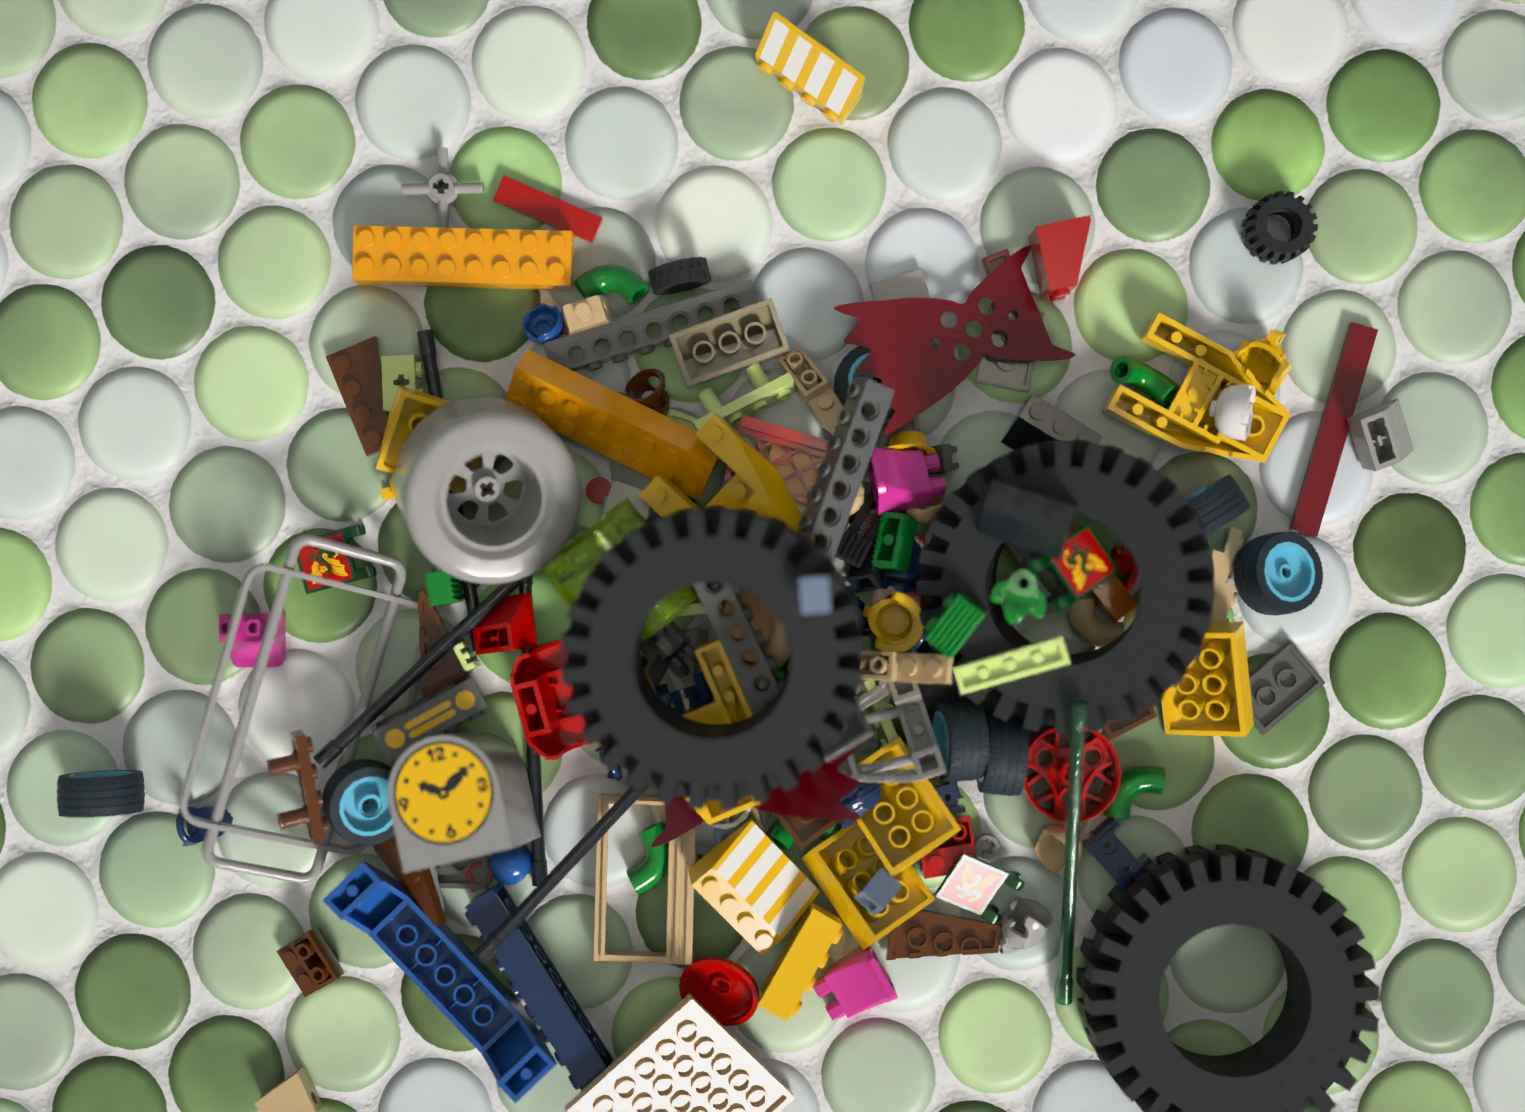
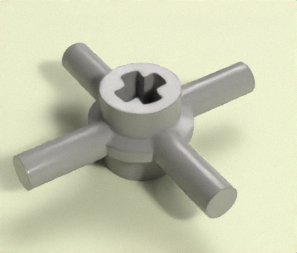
[401,147,484,228]

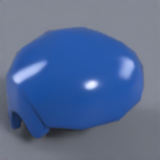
[522,303,564,344]
[489,844,532,885]

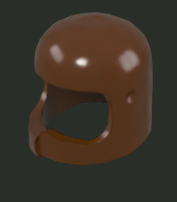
[625,368,670,415]

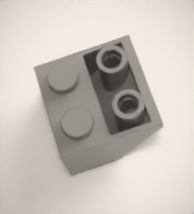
[1347,399,1414,471]

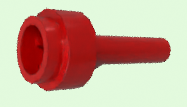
[1109,545,1139,592]

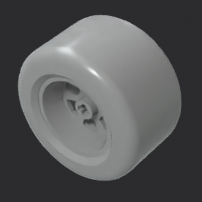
[394,397,581,584]

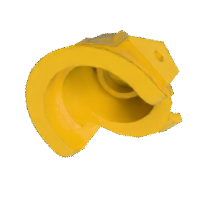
[1233,329,1292,395]
[862,592,924,653]

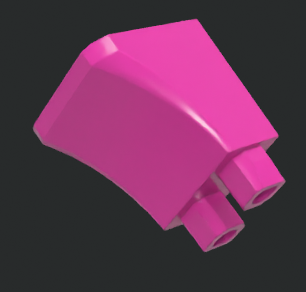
[867,446,946,516]
[219,613,286,667]
[813,946,898,1021]

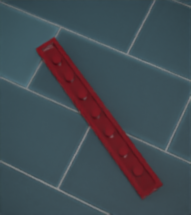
[1289,322,1378,537]

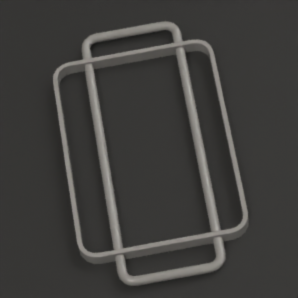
[179,534,421,883]

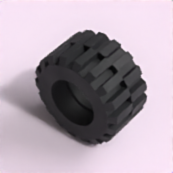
[1241,191,1318,265]

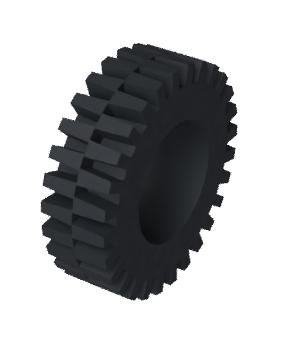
[917,440,1215,734]
[561,505,863,810]
[1076,844,1380,1112]

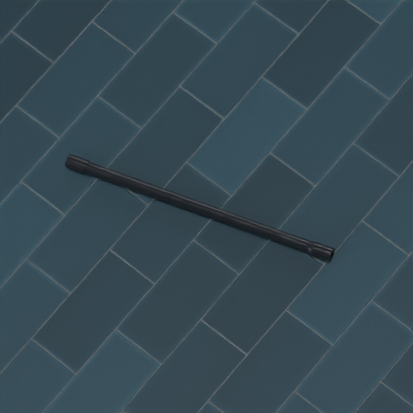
[417,330,479,651]
[313,542,568,769]
[518,574,548,886]
[473,783,650,964]

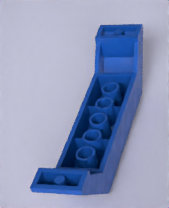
[322,860,557,1104]

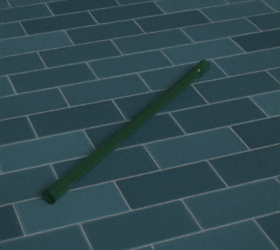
[1056,699,1088,1005]

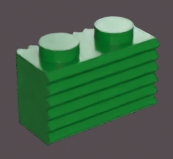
[871,512,918,573]
[424,566,464,607]
[924,591,988,659]

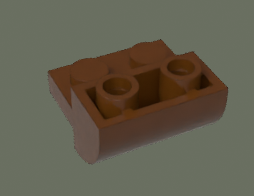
[276,926,345,997]

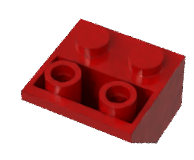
[473,593,537,655]
[919,815,977,879]

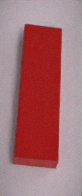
[493,175,603,244]

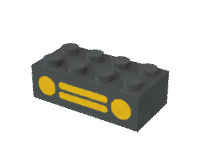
[371,674,488,762]

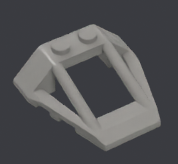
[837,681,947,783]

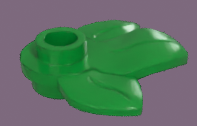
[990,569,1046,625]

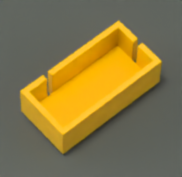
[758,900,844,1022]

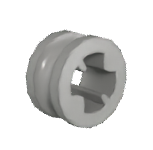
[974,833,999,859]

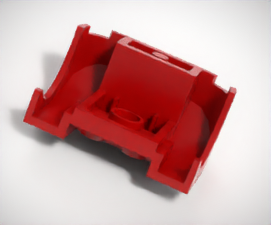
[509,638,597,760]

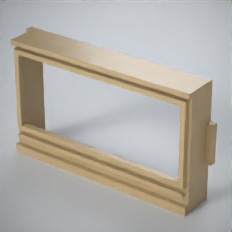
[593,789,696,965]

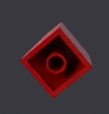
[1028,215,1091,302]

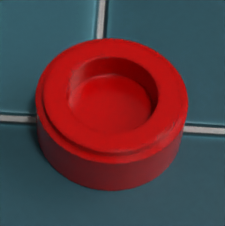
[586,477,612,504]

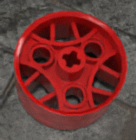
[1021,724,1121,823]

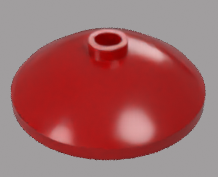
[679,957,760,1026]

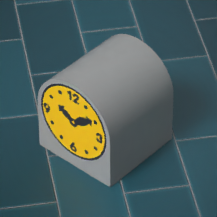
[388,731,541,873]

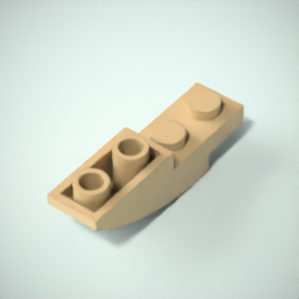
[777,345,855,436]
[1210,527,1243,623]
[862,651,954,684]

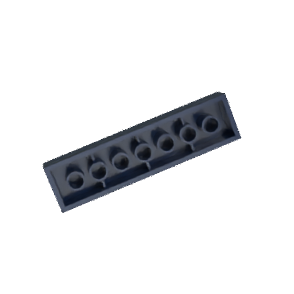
[465,882,615,1091]

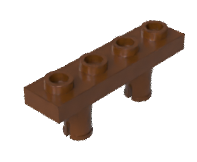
[267,730,328,845]

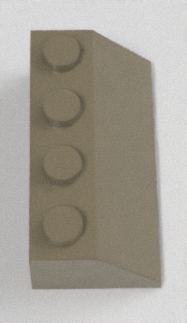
[669,298,790,389]

